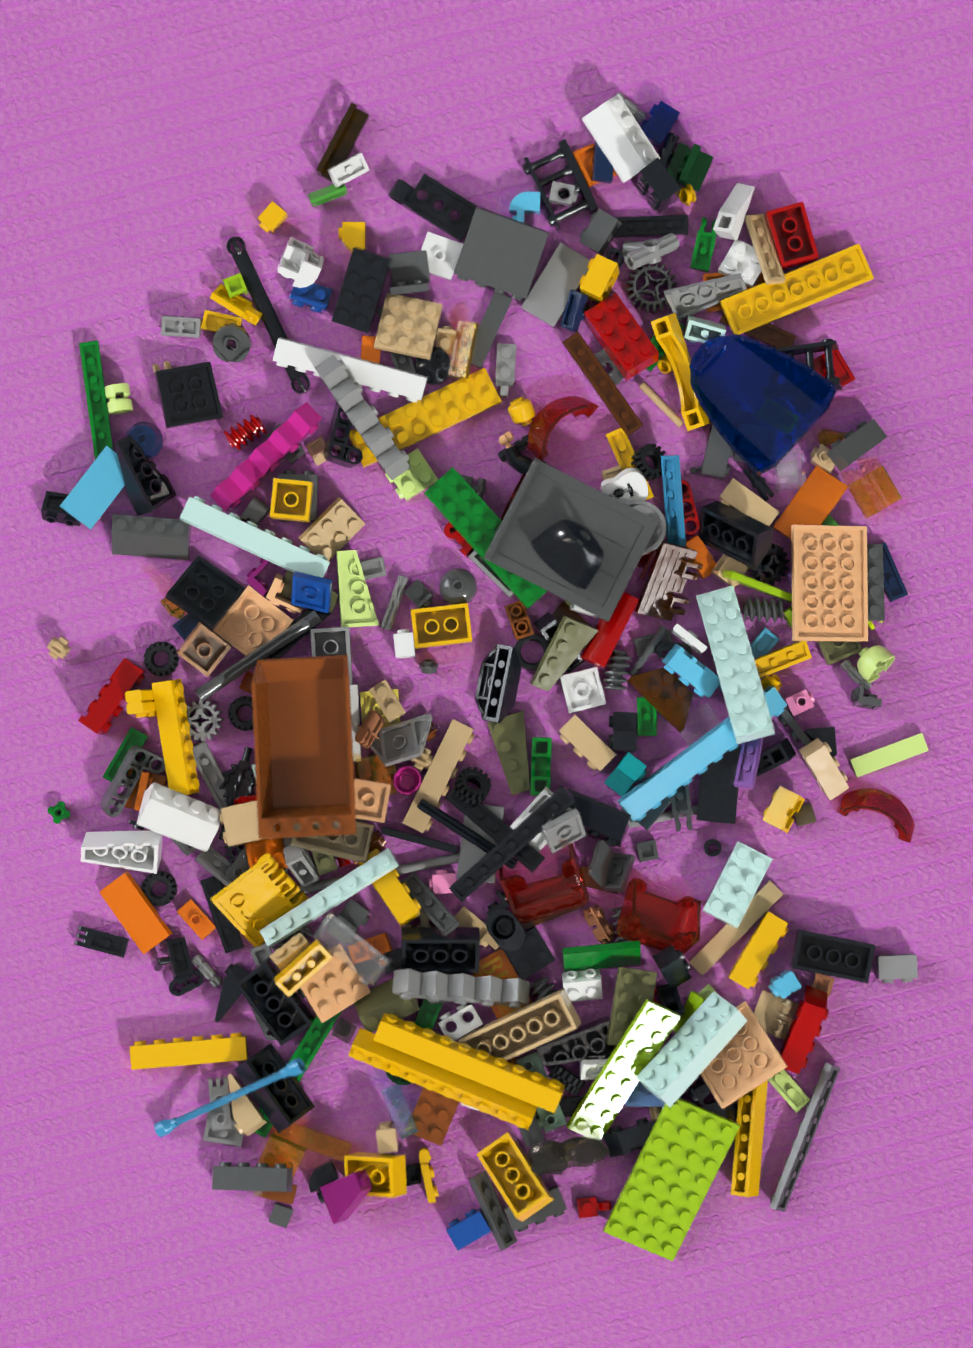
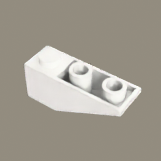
[713,183,755,241]

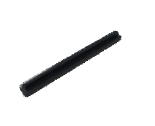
[417,799,518,869]

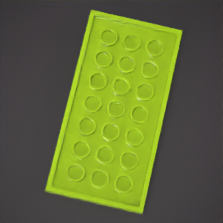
[603,1098,740,1261]

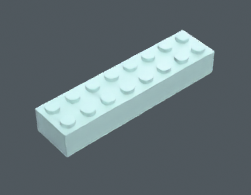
[696,585,775,744]

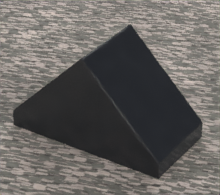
[804,727,837,757]

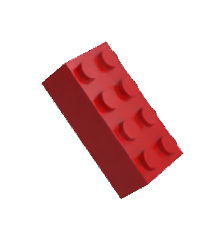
[584,293,659,381]

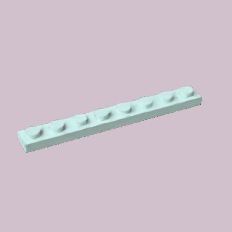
[259,848,399,948]

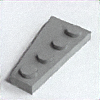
[663,273,747,321]

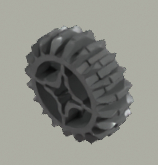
[626,263,677,313]

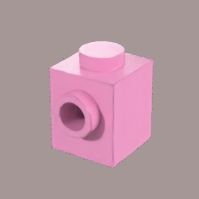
[783,689,815,717]
[429,870,456,894]

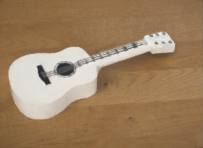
[601,468,648,503]

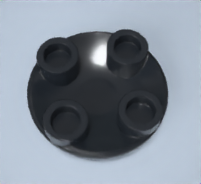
[415,346,452,385]

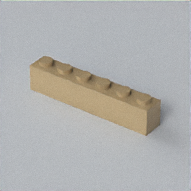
[402,719,475,833]

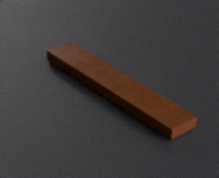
[562,331,643,437]

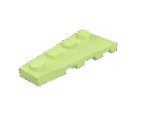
[336,550,379,627]

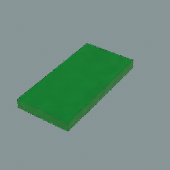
[563,941,641,972]

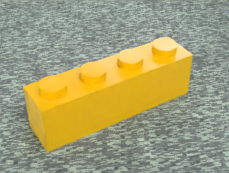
[358,848,421,927]
[727,911,789,990]

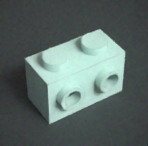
[683,315,726,348]

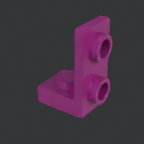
[246,558,271,597]

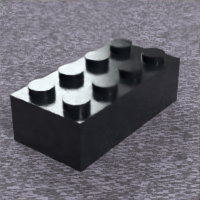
[332,246,393,333]
[401,927,480,973]
[790,929,875,983]

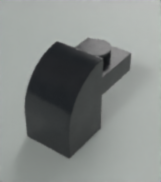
[309,1159,340,1204]

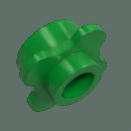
[48,801,70,824]

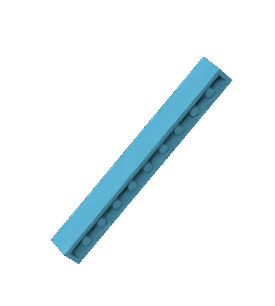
[617,685,787,822]

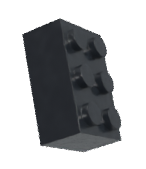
[636,158,681,213]

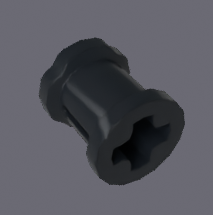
[606,248,623,267]

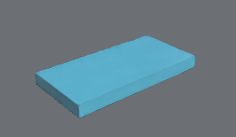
[60,446,125,530]

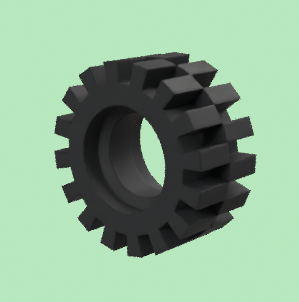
[631,444,666,481]
[143,641,179,676]
[228,696,254,731]
[454,767,491,804]
[141,871,177,906]
[548,1064,585,1095]

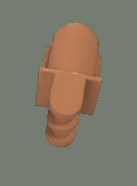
[355,710,385,748]

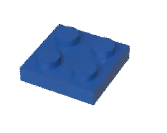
[291,571,332,613]

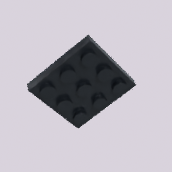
[154,362,223,429]
[165,555,245,630]

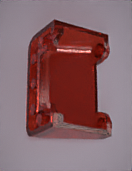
[617,878,701,954]

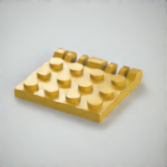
[211,853,309,947]

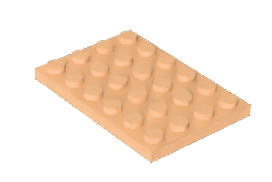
[791,525,868,642]

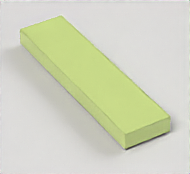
[850,733,929,778]

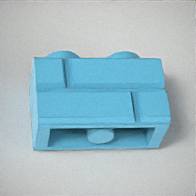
[768,969,801,999]

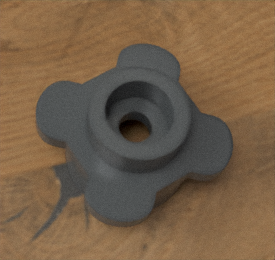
[419,659,438,674]

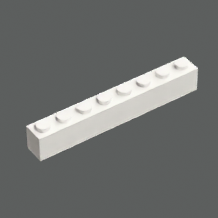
[272,337,428,402]

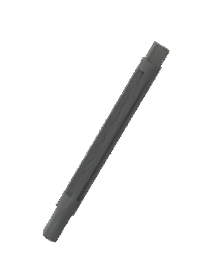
[195,610,322,701]

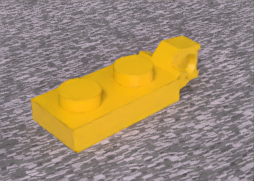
[210,284,262,325]

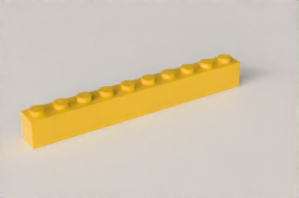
[373,1013,565,1113]
[348,1028,538,1130]

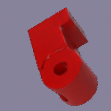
[444,523,473,557]

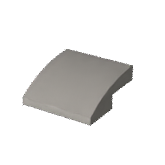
[203,1104,244,1148]

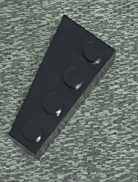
[536,1016,617,1066]

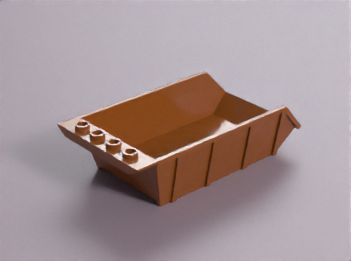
[252,655,357,839]

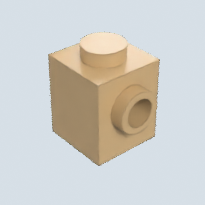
[809,444,835,473]

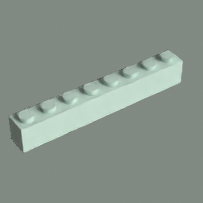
[180,496,330,578]

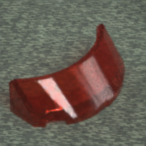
[527,397,598,461]
[836,788,915,843]

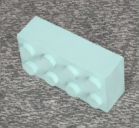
[702,841,772,929]

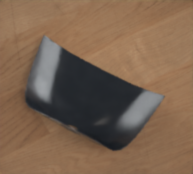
[531,519,604,590]

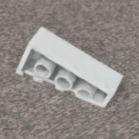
[81,830,163,874]

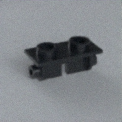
[689,1081,710,1105]

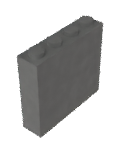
[454,207,550,301]

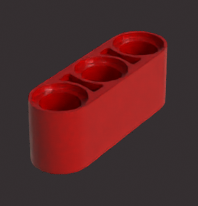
[681,480,700,536]

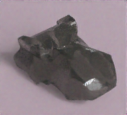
[526,1136,610,1176]

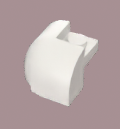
[277,237,324,288]

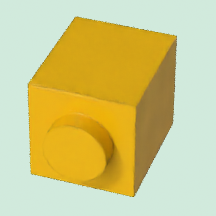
[258,201,288,234]

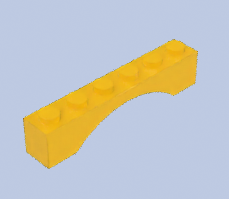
[651,313,712,431]

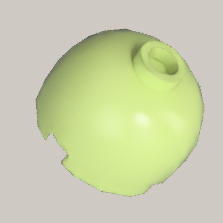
[857,645,895,683]

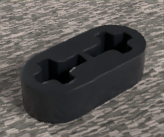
[655,641,692,659]
[169,970,204,996]

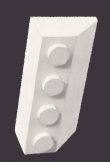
[582,94,661,183]
[137,782,222,852]

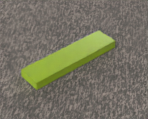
[723,570,792,603]

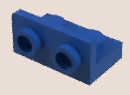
[289,283,333,313]

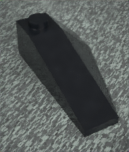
[115,435,177,516]

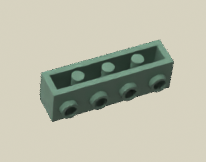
[515,1051,567,1132]

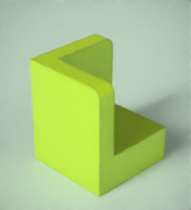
[223,273,249,298]

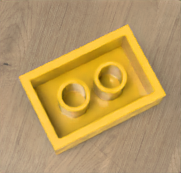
[411,603,472,649]
[344,1152,407,1198]

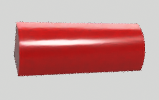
[580,592,639,667]

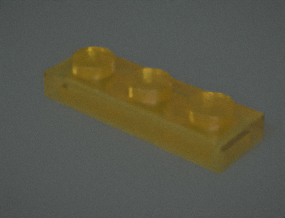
[448,321,479,379]

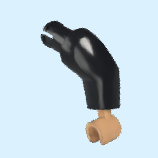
[499,431,546,475]

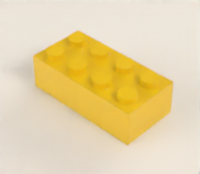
[476,1132,554,1222]

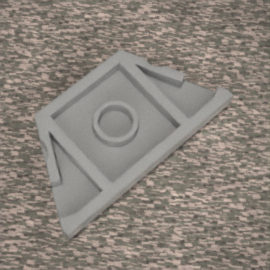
[370,713,433,767]

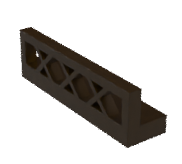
[316,102,369,183]

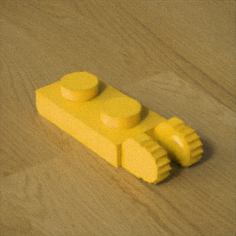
[418,1148,439,1203]

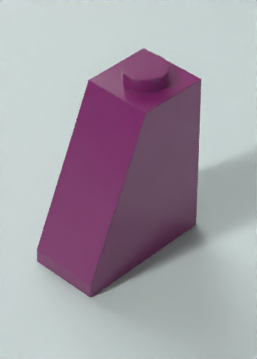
[320,1169,372,1224]

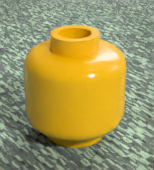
[508,396,536,426]

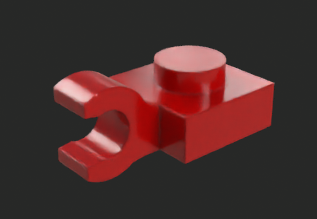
[577,1196,611,1218]

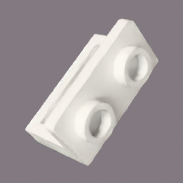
[562,969,603,1002]

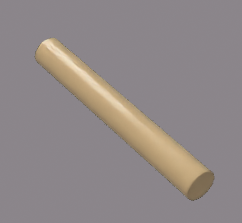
[639,382,684,428]

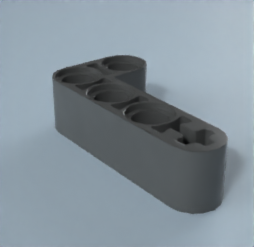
[100,745,165,817]

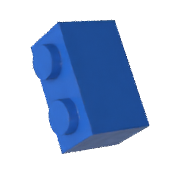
[446,1208,491,1251]

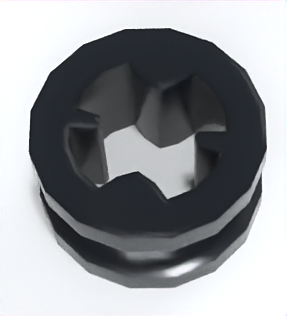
[704,839,721,856]

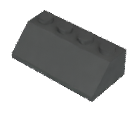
[111,514,192,560]

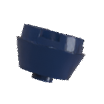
[125,422,163,459]

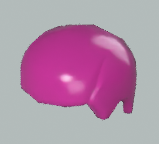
[393,765,422,795]

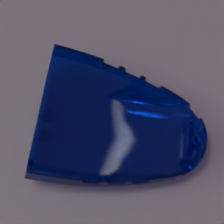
[689,334,837,476]

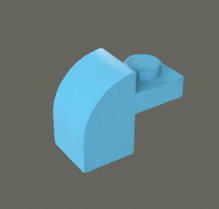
[509,192,540,223]

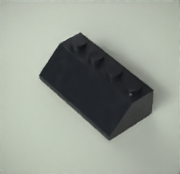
[699,500,773,569]
[558,785,631,847]
[235,957,315,1046]
[234,1044,315,1133]

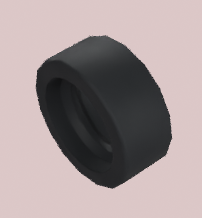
[515,634,549,670]

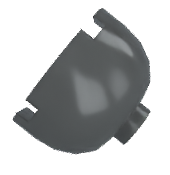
[439,568,477,605]

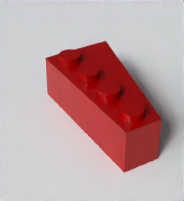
[78,658,145,735]
[779,985,829,1074]

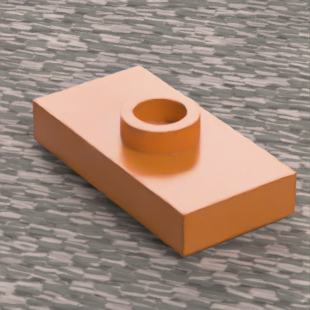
[177,899,217,940]

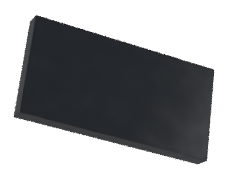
[696,747,741,824]

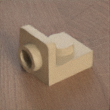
[435,326,456,356]

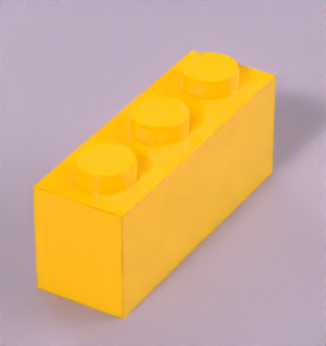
[274,939,332,997]

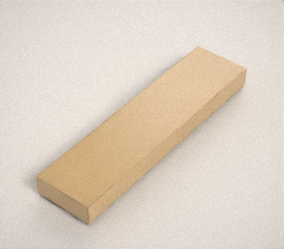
[744,214,786,285]

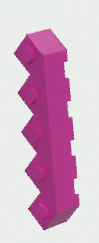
[210,402,323,512]

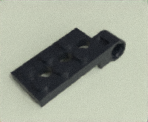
[388,174,478,242]

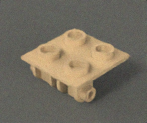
[754,990,798,1040]

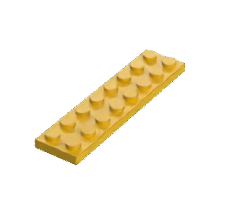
[720,244,874,337]
[349,368,501,468]

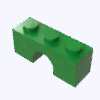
[530,737,552,796]

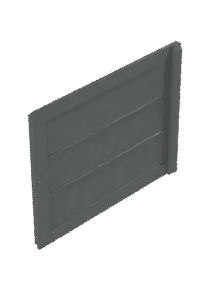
[483,458,659,622]

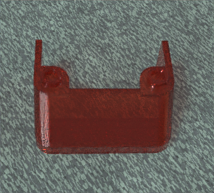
[499,843,589,923]

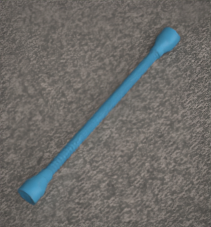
[154,1058,305,1137]

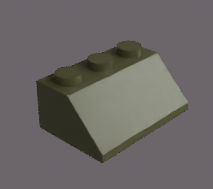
[354,979,420,1032]

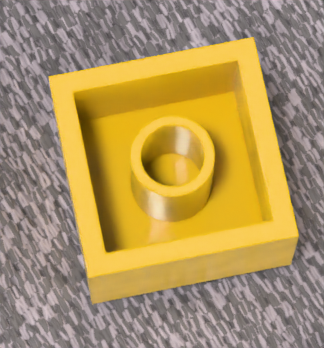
[579,254,620,304]
[270,478,314,523]

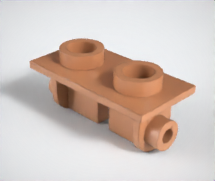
[583,903,616,944]

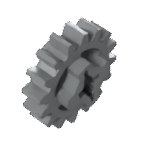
[187,700,224,741]

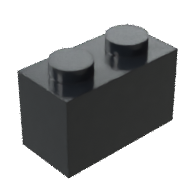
[652,945,692,990]

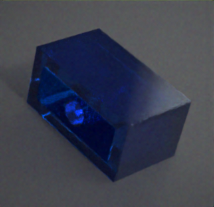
[640,101,680,149]

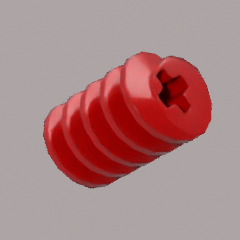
[223,414,267,450]

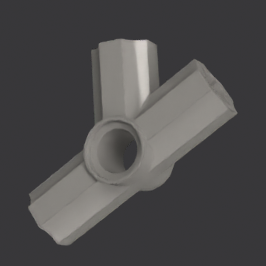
[622,233,680,270]

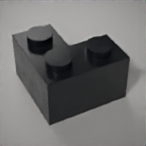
[608,712,637,751]

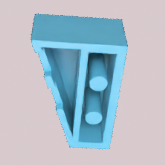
[662,644,720,698]

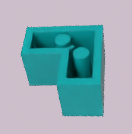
[604,752,647,797]

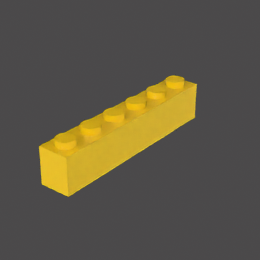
[151,678,200,795]
[130,1032,249,1070]
[731,1080,768,1197]

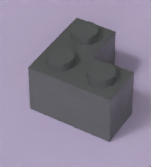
[327,898,371,944]

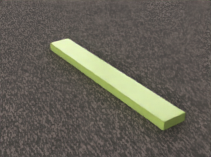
[698,984,811,1113]

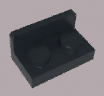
[41,491,81,526]

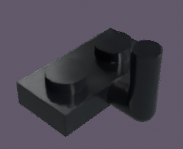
[154,937,194,979]

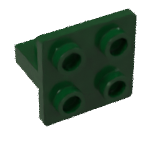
[667,143,713,192]

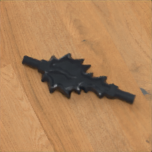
[219,747,256,841]

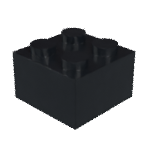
[504,926,555,980]

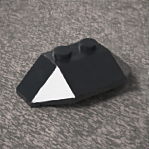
[475,644,522,723]

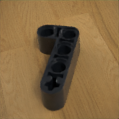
[323,402,363,468]

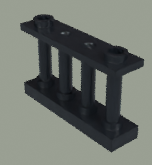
[522,139,598,230]
[760,339,842,399]

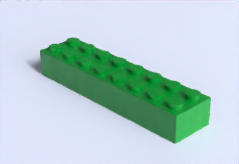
[424,467,548,610]

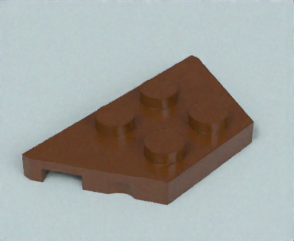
[627,668,693,733]

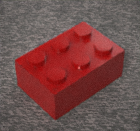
[764,202,819,270]

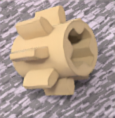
[47,636,71,660]
[411,747,434,772]

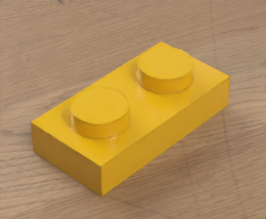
[201,310,243,333]

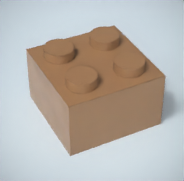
[177,622,231,677]

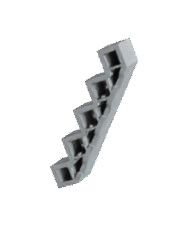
[315,355,411,480]
[393,969,530,1009]

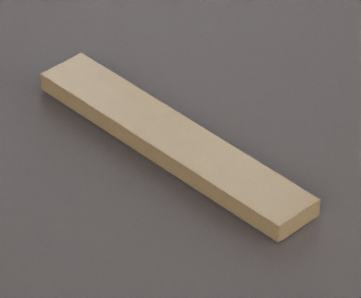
[689,880,783,976]

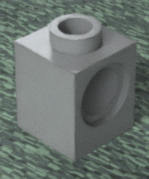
[549,181,578,207]

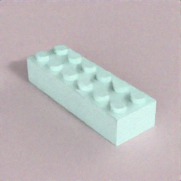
[636,991,747,1107]

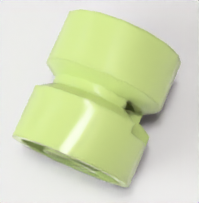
[104,383,133,415]

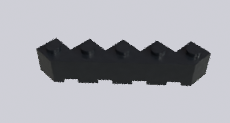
[603,1097,738,1157]

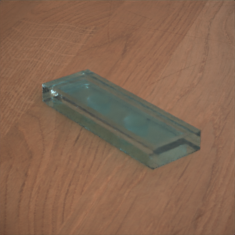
[381,1084,418,1140]

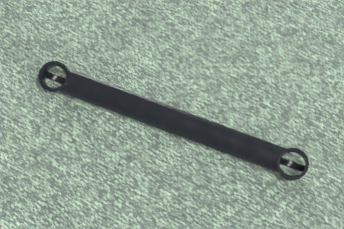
[226,237,311,394]

